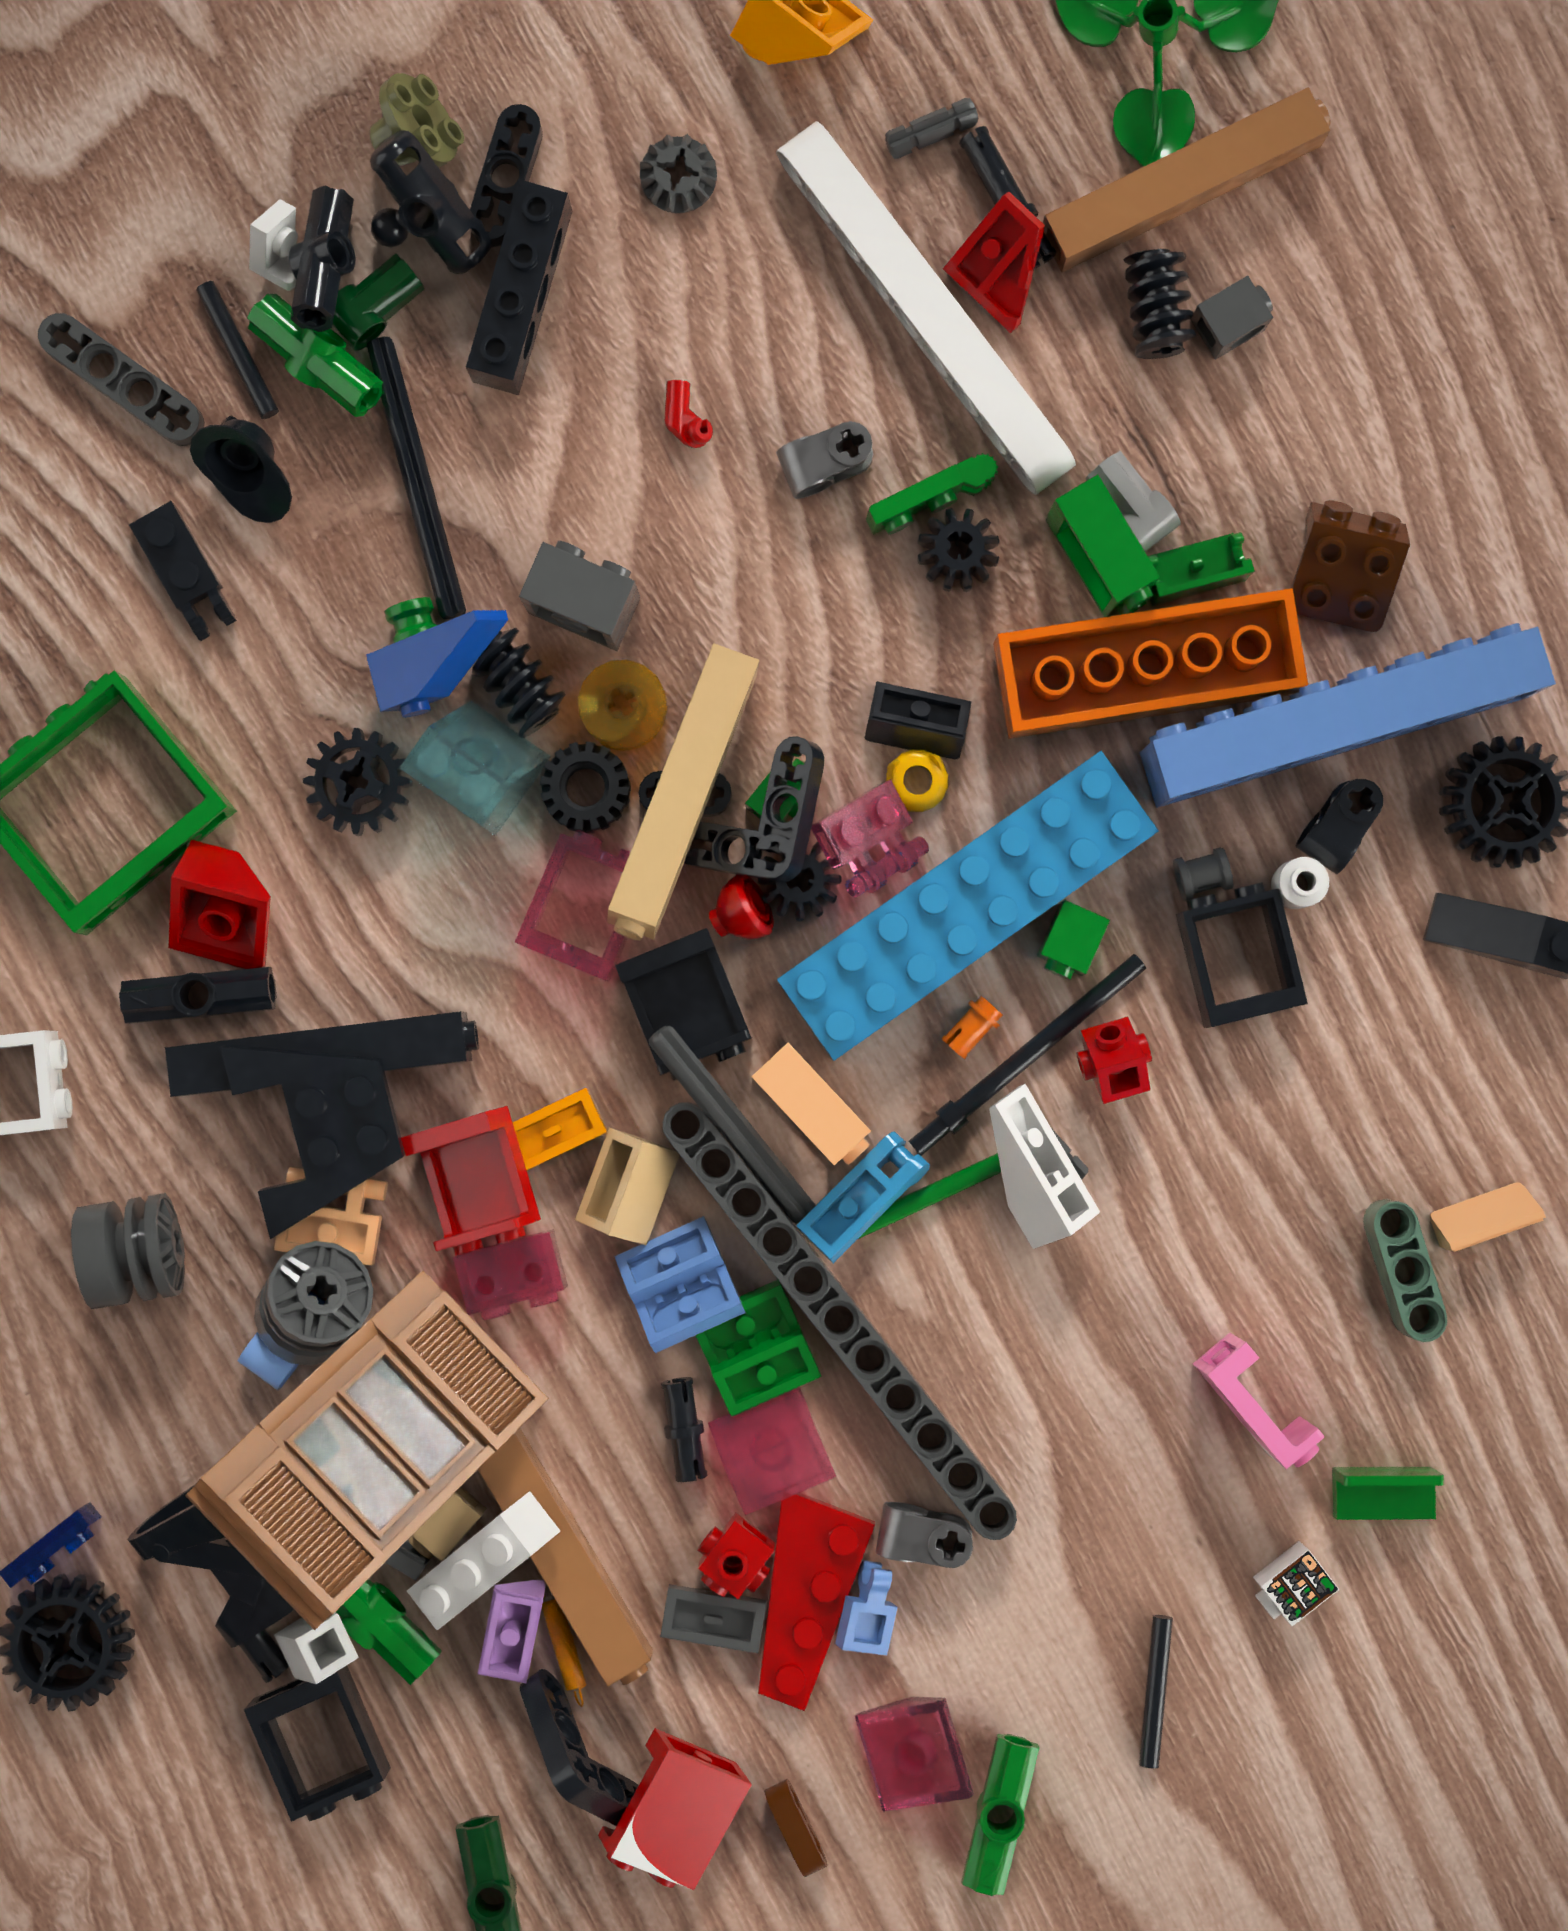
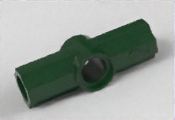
[455,1815,522,1931]

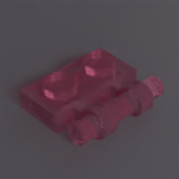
[811,779,929,898]

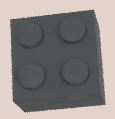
[519,541,640,651]

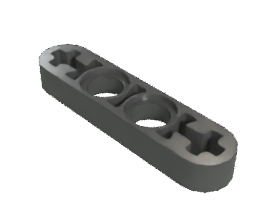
[38,313,205,446]

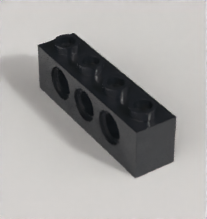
[466,179,573,395]

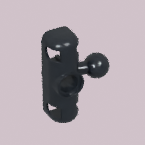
[370,130,492,274]

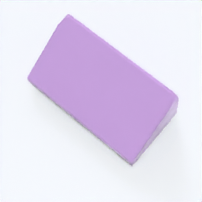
[478,1580,546,1683]

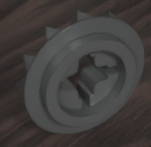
[640,134,717,213]

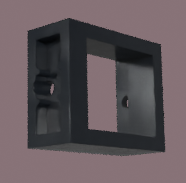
[1176,882,1308,1028]
[244,1665,391,1821]

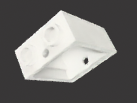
[0,1030,73,1136]

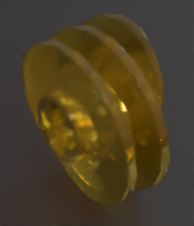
[578,659,668,751]

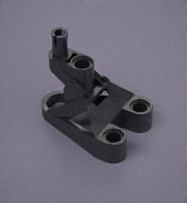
[127,1417,341,1683]

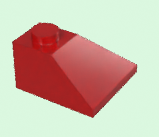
[168,840,271,969]

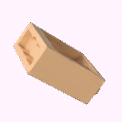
[751,1043,871,1165]

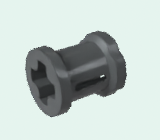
[1173,847,1234,902]

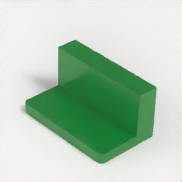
[1332,1467,1444,1520]

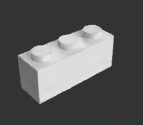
[407,1491,560,1630]

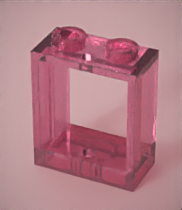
[515,830,630,982]

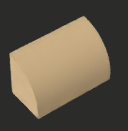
[575,1127,680,1245]

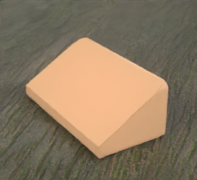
[1430,1183,1546,1252]

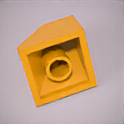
[730,0,873,65]

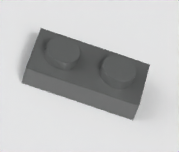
[660,1584,767,1653]

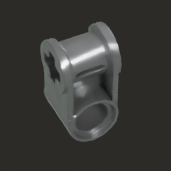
[776,421,873,499]
[875,1502,973,1568]

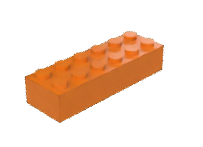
[993,588,1308,739]

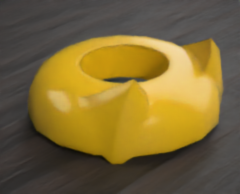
[886,749,948,812]

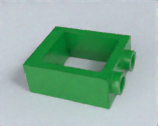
[1046,474,1160,617]

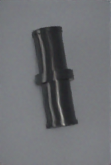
[661,1377,707,1482]

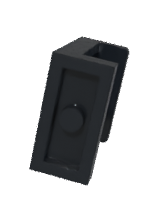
[615,928,752,1081]

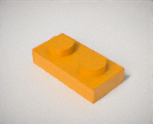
[513,1088,608,1171]

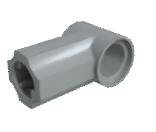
[1086,451,1181,552]

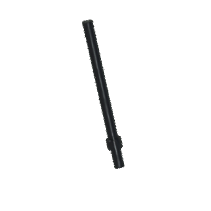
[908,954,1147,1156]

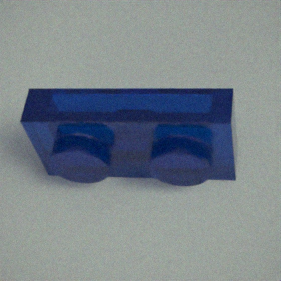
[0,1502,102,1588]

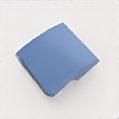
[614,1216,746,1353]

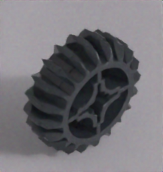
[1439,736,1568,869]
[0,1574,136,1712]

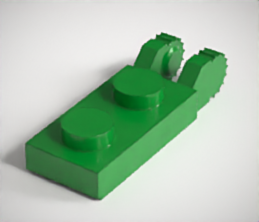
[866,453,998,535]

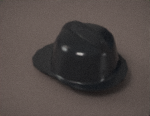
[190,416,292,523]

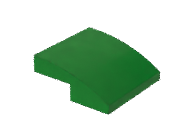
[695,1279,822,1417]

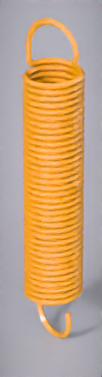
[541,1584,587,1707]

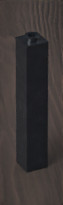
[165,1011,479,1097]

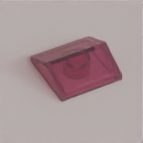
[708,1387,837,1516]
[855,1697,974,1812]

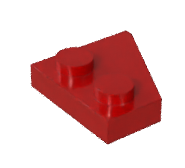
[943,192,1045,333]

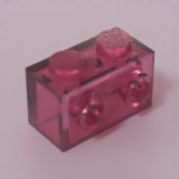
[453,1229,568,1320]

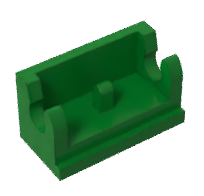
[1148,532,1255,606]

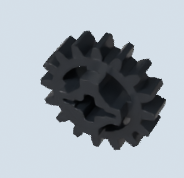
[303,728,413,836]

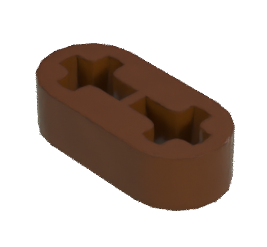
[764,1779,828,1877]

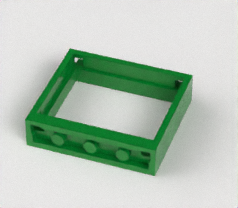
[0,670,237,935]

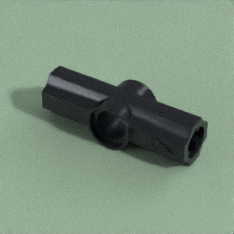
[289,185,356,332]
[119,967,277,1024]

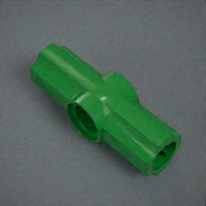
[247,294,383,417]
[336,1579,442,1685]
[961,1734,1040,1896]

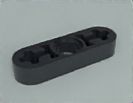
[470,104,543,247]

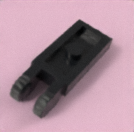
[129,501,237,641]

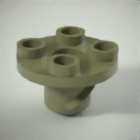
[370,73,465,168]

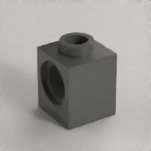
[1191,276,1273,360]

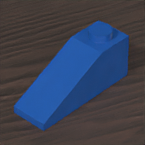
[366,610,508,718]

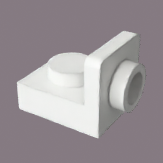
[249,199,298,291]

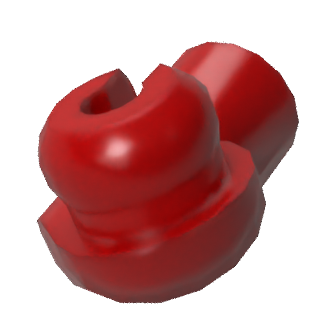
[664,380,713,448]

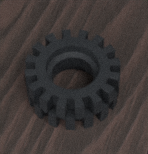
[540,742,631,833]

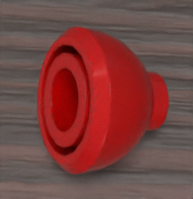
[709,874,774,940]

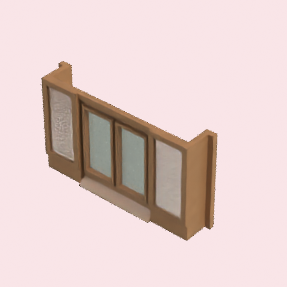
[185,1270,549,1630]

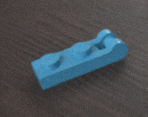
[796,1131,930,1264]

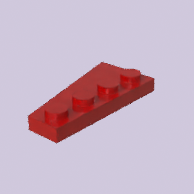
[758,1486,875,1711]

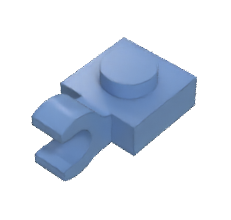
[835,1560,898,1656]

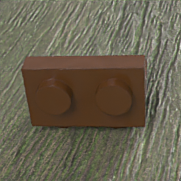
[1291,500,1410,632]

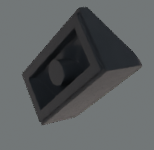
[864,681,972,759]

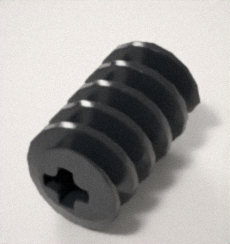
[1123,249,1196,359]
[472,628,566,738]

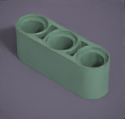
[1363,1199,1447,1342]

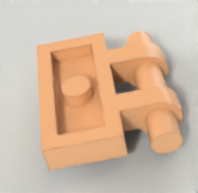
[274,1167,388,1266]

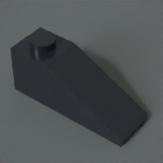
[1423,893,1568,979]

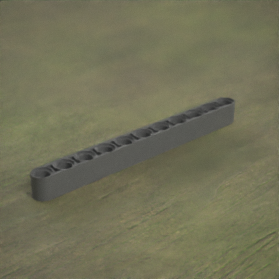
[662,1102,1017,1540]

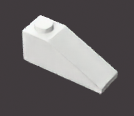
[989,1084,1100,1249]

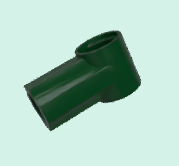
[333,253,425,351]

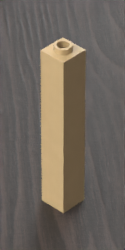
[607,643,760,940]

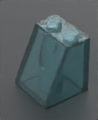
[399,701,551,836]

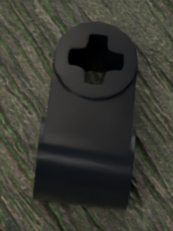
[1295,779,1383,875]

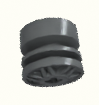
[71,1193,185,1309]
[254,1241,373,1366]

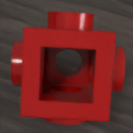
[1076,1016,1152,1104]
[697,1512,775,1599]

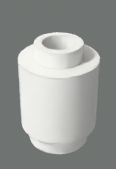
[1271,857,1329,909]

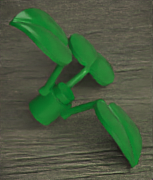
[1056,0,1279,167]

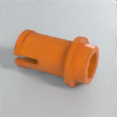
[941,995,1003,1060]

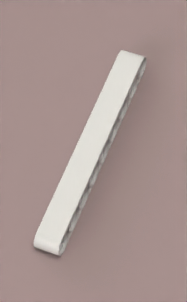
[776,121,1076,495]

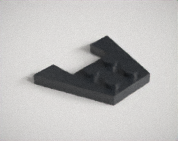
[220,1045,405,1239]

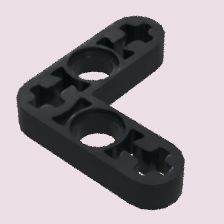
[684,736,825,882]
[520,1669,639,1826]

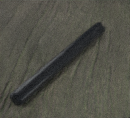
[367,337,466,619]

